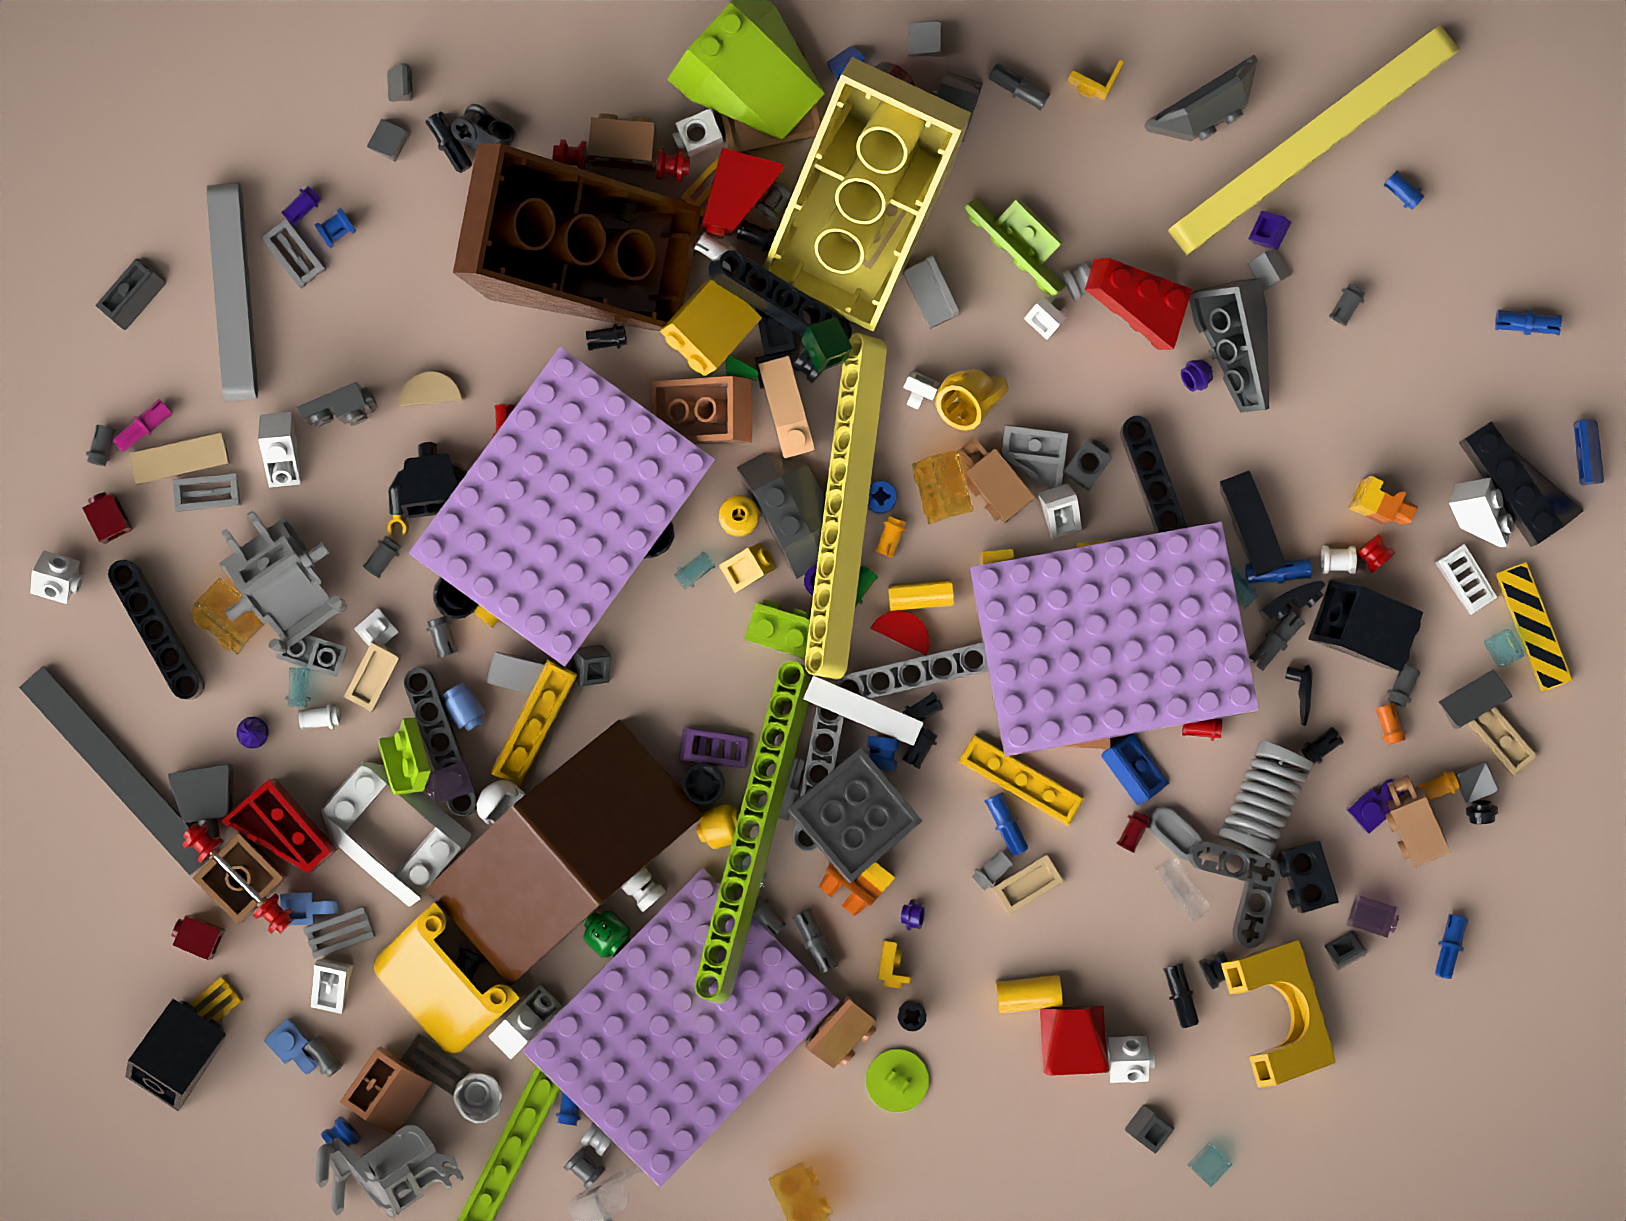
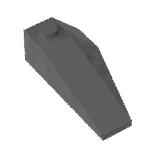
[1189,278,1269,413]

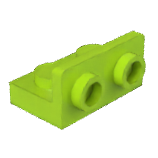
[744,599,811,659]
[378,717,431,795]

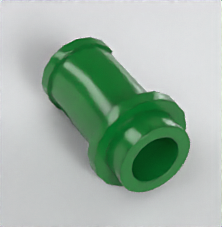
[855,565,878,607]

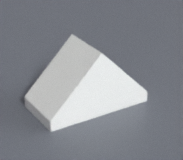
[1038,483,1082,539]
[311,958,353,1014]

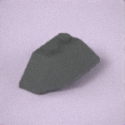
[1144,54,1258,142]
[737,453,826,579]

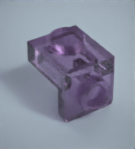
[425,761,475,804]

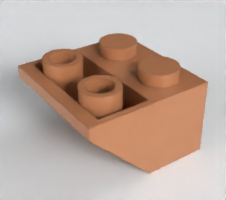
[340,1046,433,1135]

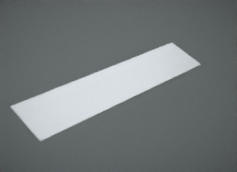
[803,676,924,746]

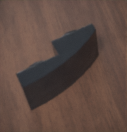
[1259,580,1326,621]

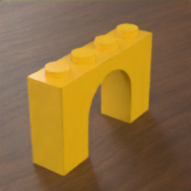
[1221,940,1336,1087]

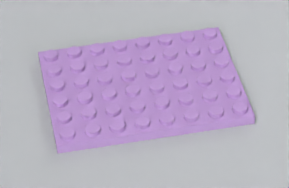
[408,347,715,667]
[969,522,1259,757]
[522,868,840,1187]

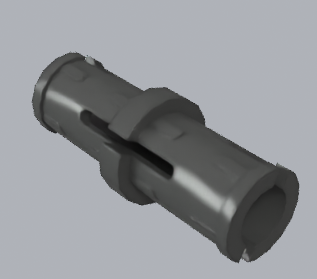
[1248,610,1305,671]
[792,908,839,974]

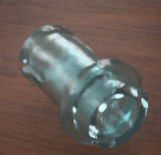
[674,551,715,589]
[1231,567,1259,609]
[285,667,311,708]

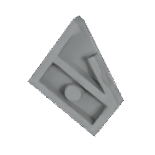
[1001,425,1068,489]

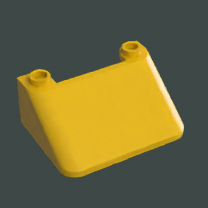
[374,901,524,1053]

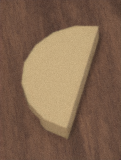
[399,371,463,407]

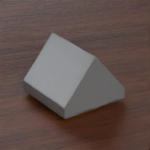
[1248,249,1291,291]

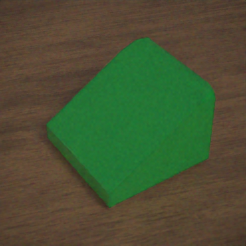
[726,355,758,381]

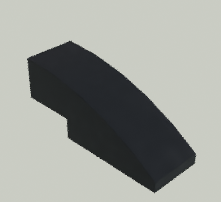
[1220,471,1286,577]

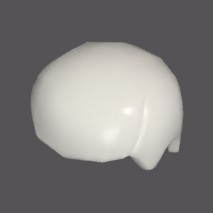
[476,780,525,824]
[454,1072,503,1123]

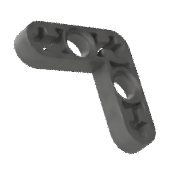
[1188,841,1280,948]

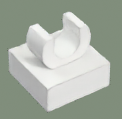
[1024,296,1067,340]
[903,370,940,409]
[354,608,400,646]

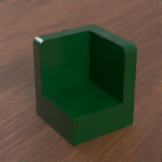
[801,317,853,372]

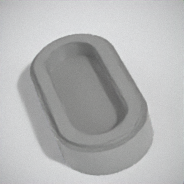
[1149,807,1204,860]

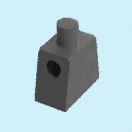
[168,764,234,838]

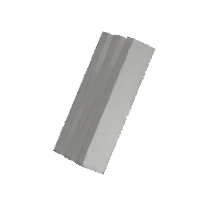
[261,219,326,289]
[173,473,241,512]
[303,907,375,959]

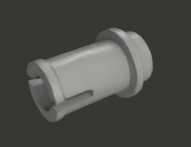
[972,850,1013,891]

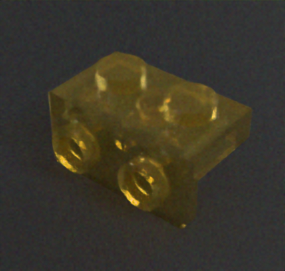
[912,451,973,525]
[768,1162,833,1221]

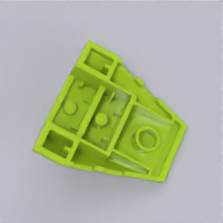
[667,0,825,141]

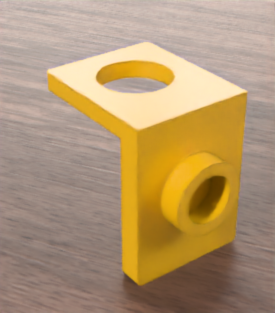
[1067,60,1124,101]

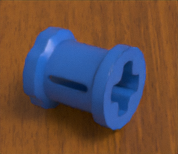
[315,207,356,249]

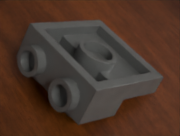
[297,382,378,427]

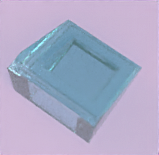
[1484,629,1525,668]
[1187,1142,1233,1187]

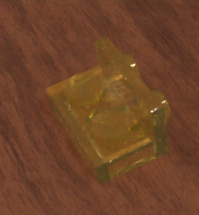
[190,577,265,655]

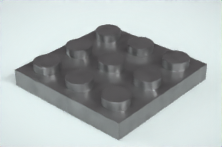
[787,747,922,884]

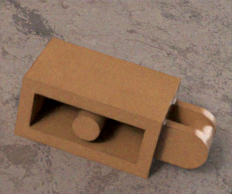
[957,437,1035,523]
[1385,775,1451,867]

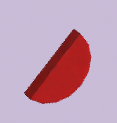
[870,611,930,656]

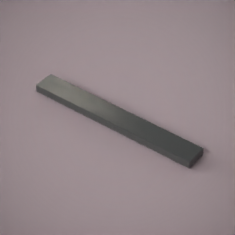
[19,666,209,875]

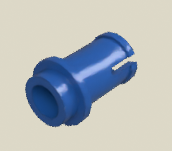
[1383,171,1425,210]
[556,1092,581,1126]

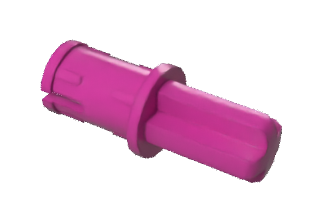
[113,399,173,452]

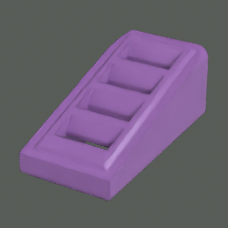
[679,728,749,768]

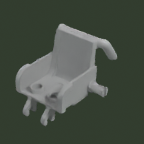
[219,510,347,654]
[315,1125,464,1218]

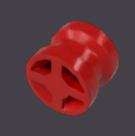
[1356,534,1396,573]

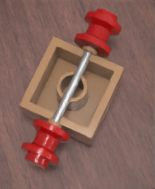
[552,113,690,181]
[183,823,294,934]

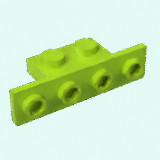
[964,198,1065,296]

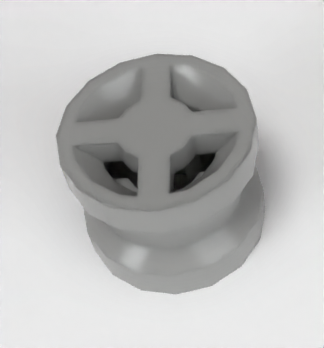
[1062,262,1090,301]
[580,1122,612,1156]

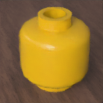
[719,495,760,537]
[696,804,740,850]

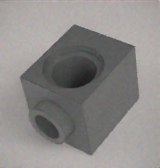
[1063,439,1112,491]

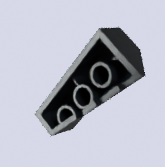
[1459,421,1584,547]

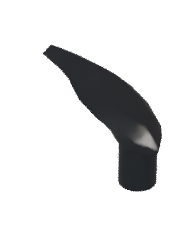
[1285,665,1313,726]

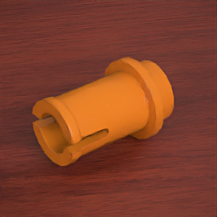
[1375,703,1407,745]

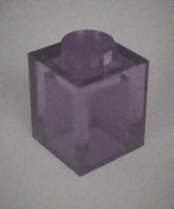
[1346,895,1399,938]

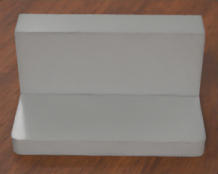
[903,255,959,329]

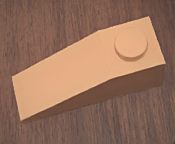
[758,356,815,458]

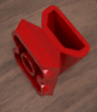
[1040,1006,1110,1076]

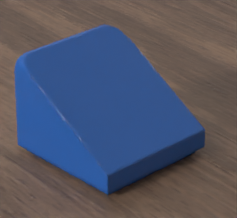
[827,46,865,81]

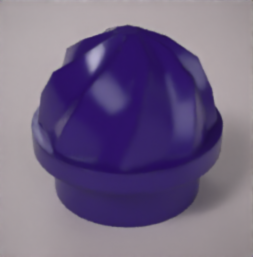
[1180,360,1213,392]
[236,717,269,749]

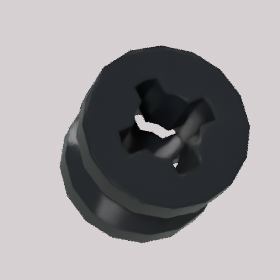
[792,349,823,383]
[1199,950,1228,990]

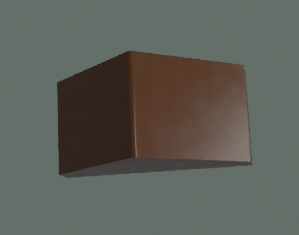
[453,143,701,331]
[426,719,704,986]

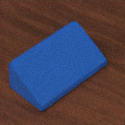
[1573,419,1604,485]
[1101,734,1170,805]

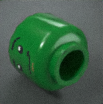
[583,911,631,958]

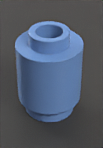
[441,682,486,732]

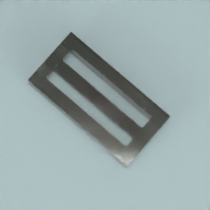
[401,1033,472,1096]

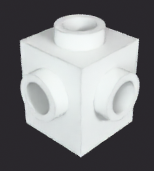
[30,550,83,604]
[1107,1036,1155,1083]

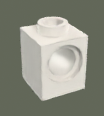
[673,109,723,157]

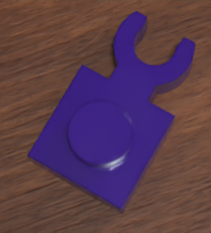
[1346,779,1405,834]

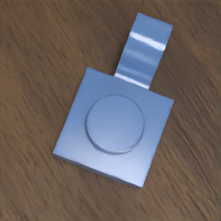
[280,892,338,926]
[264,1019,318,1074]

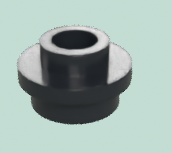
[1466,800,1498,824]

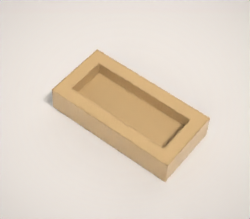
[344,640,402,712]
[993,854,1064,915]

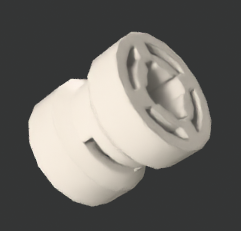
[622,867,666,912]

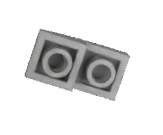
[276,635,347,677]
[486,651,546,694]

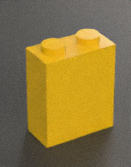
[660,278,762,376]

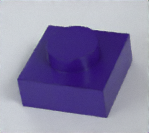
[1248,211,1291,250]

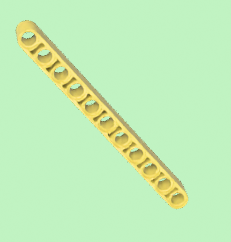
[1168,24,1460,256]
[805,332,887,680]

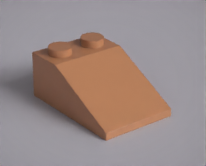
[651,376,752,444]
[805,994,877,1069]

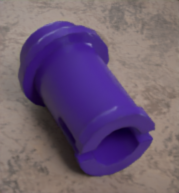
[281,186,321,226]

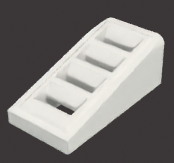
[1435,544,1497,615]

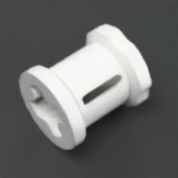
[1321,545,1357,574]

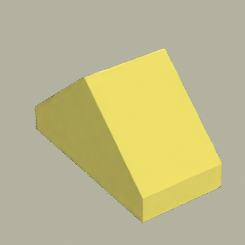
[763,57,971,332]

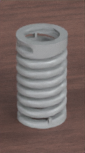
[1218,740,1313,858]

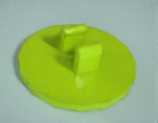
[866,1049,929,1112]

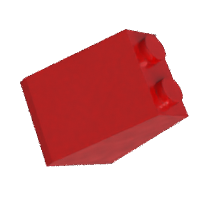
[700,147,784,239]

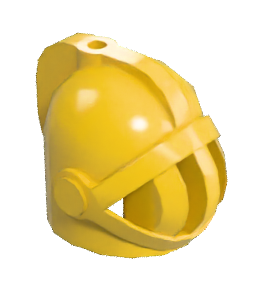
[935,369,1009,430]

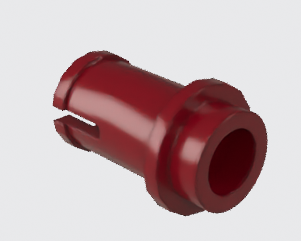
[1116,810,1151,853]

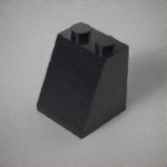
[1308,580,1423,672]
[125,999,226,1111]

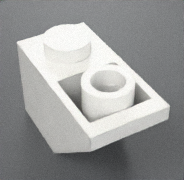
[258,412,301,488]
[1449,478,1514,547]
[489,984,563,1059]

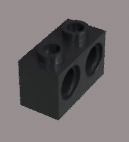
[1277,841,1339,914]

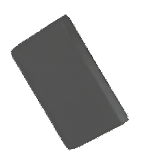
[95,258,165,330]
[1439,669,1513,729]

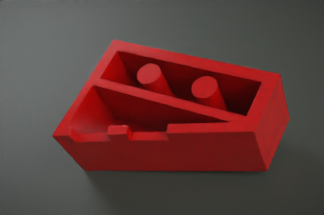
[1085,258,1192,350]
[220,778,338,873]

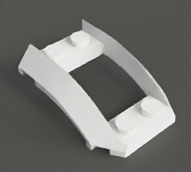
[321,761,472,907]

